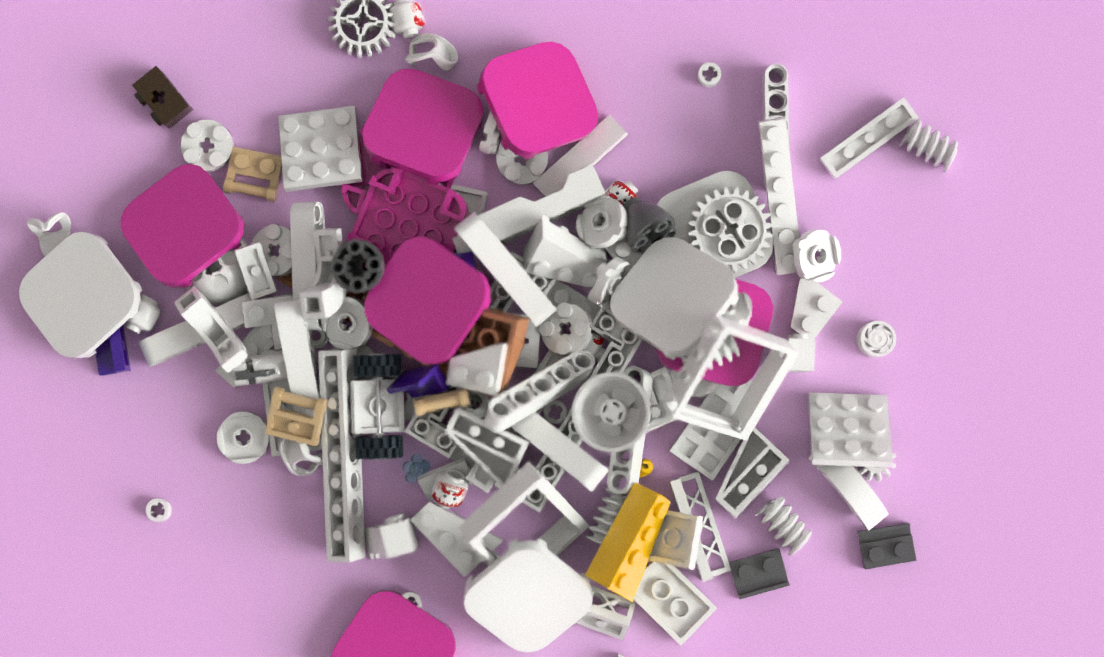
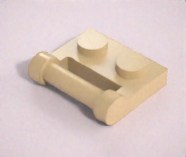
[223,147,282,202]
[265,387,327,446]
[414,388,471,416]

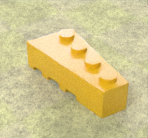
[585,482,670,602]

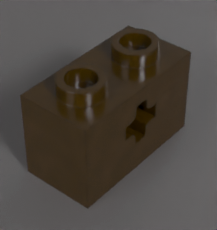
[132,66,193,129]

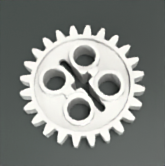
[688,187,773,273]

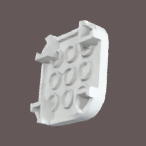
[657,171,774,278]
[19,232,143,358]
[610,237,739,359]
[464,538,592,652]

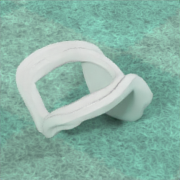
[405,33,458,71]
[27,212,71,256]
[279,438,323,476]

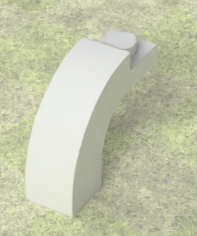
[299,228,347,318]
[174,286,248,373]
[808,456,889,531]

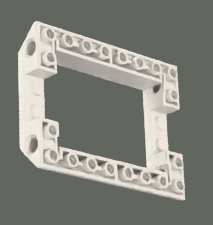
[404,252,643,513]

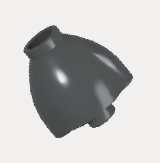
[623,197,677,255]
[330,239,385,293]

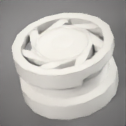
[856,321,896,358]

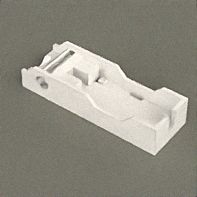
[452,164,605,257]

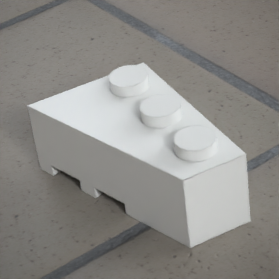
[445,408,529,487]
[411,500,503,577]
[364,513,419,559]

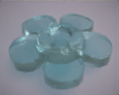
[403,454,430,484]

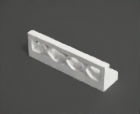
[669,471,731,582]
[576,585,636,640]

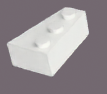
[524,214,607,288]
[716,427,789,519]

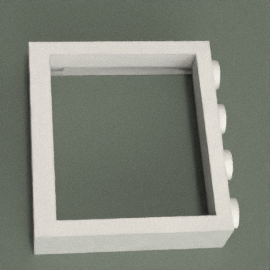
[662,314,799,440]
[457,462,589,566]

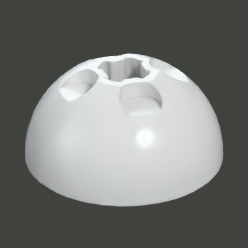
[185,238,249,306]
[572,372,651,452]

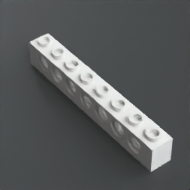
[318,349,365,562]

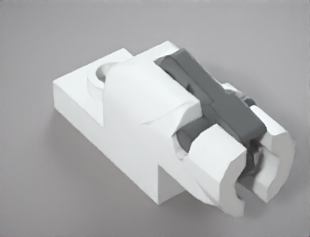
[232,344,319,386]

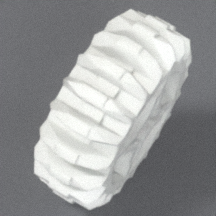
[328,0,396,58]

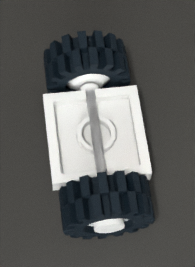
[350,353,405,460]

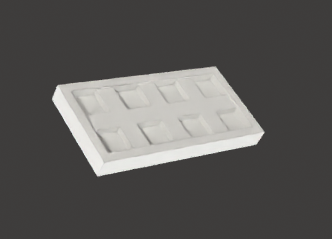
[669,380,752,481]

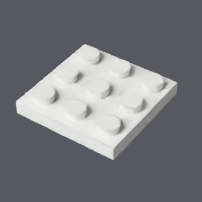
[278,106,363,192]
[808,392,893,467]

